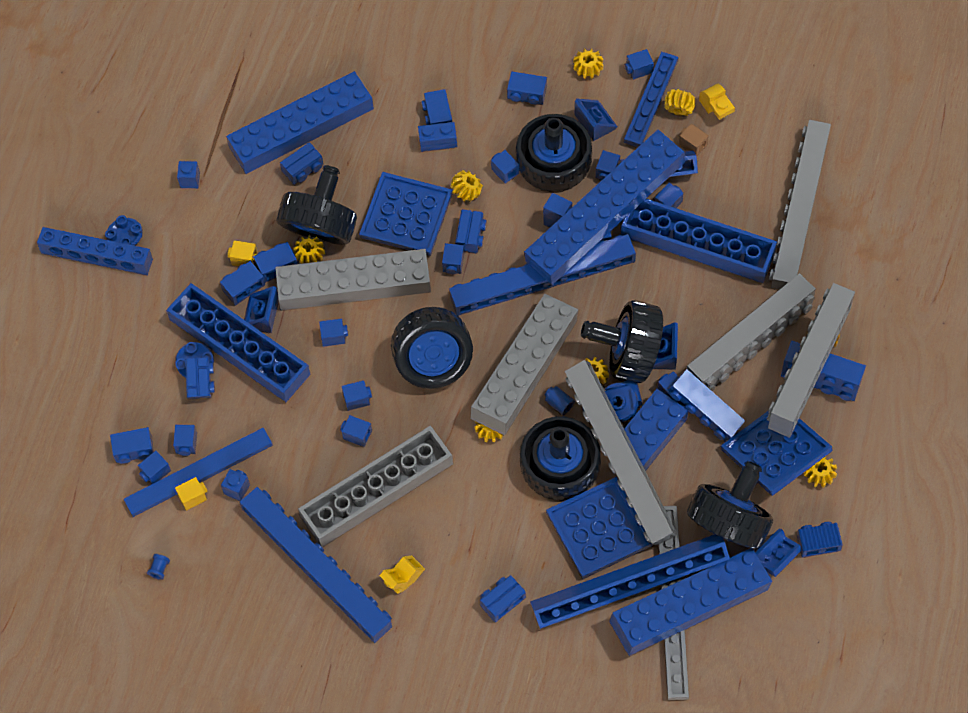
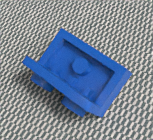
[755,528,802,577]

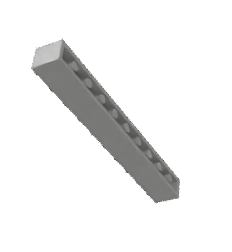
[769,120,831,289]
[565,360,677,545]

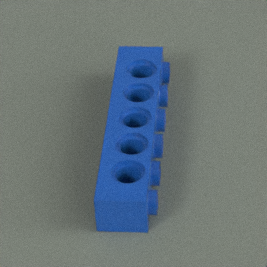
[37,227,153,275]

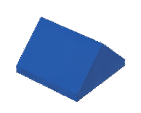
[574,99,617,141]
[244,286,279,333]
[653,322,678,370]

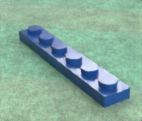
[624,51,678,147]

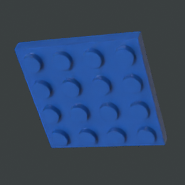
[359,172,453,256]
[721,410,833,496]
[546,477,653,579]

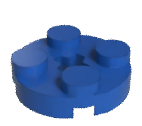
[605,383,638,422]

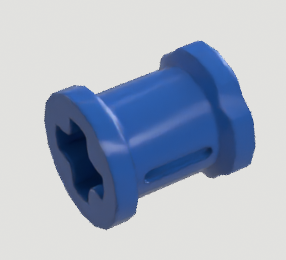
[147,554,170,580]

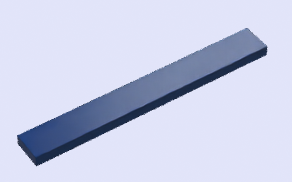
[124,428,273,517]

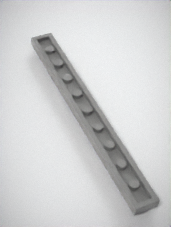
[659,506,689,700]

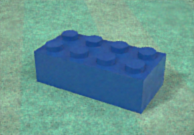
[781,341,866,401]
[624,389,688,471]

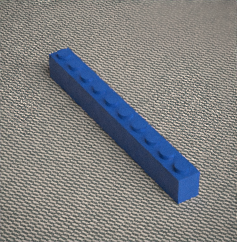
[449,235,636,316]
[240,487,392,643]
[530,534,730,629]

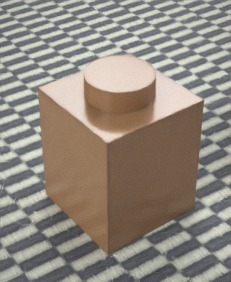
[679,123,709,156]

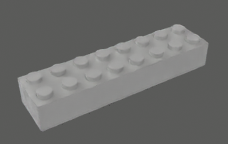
[276,249,431,311]
[687,273,816,392]
[767,283,855,438]
[470,294,578,436]
[298,425,453,547]

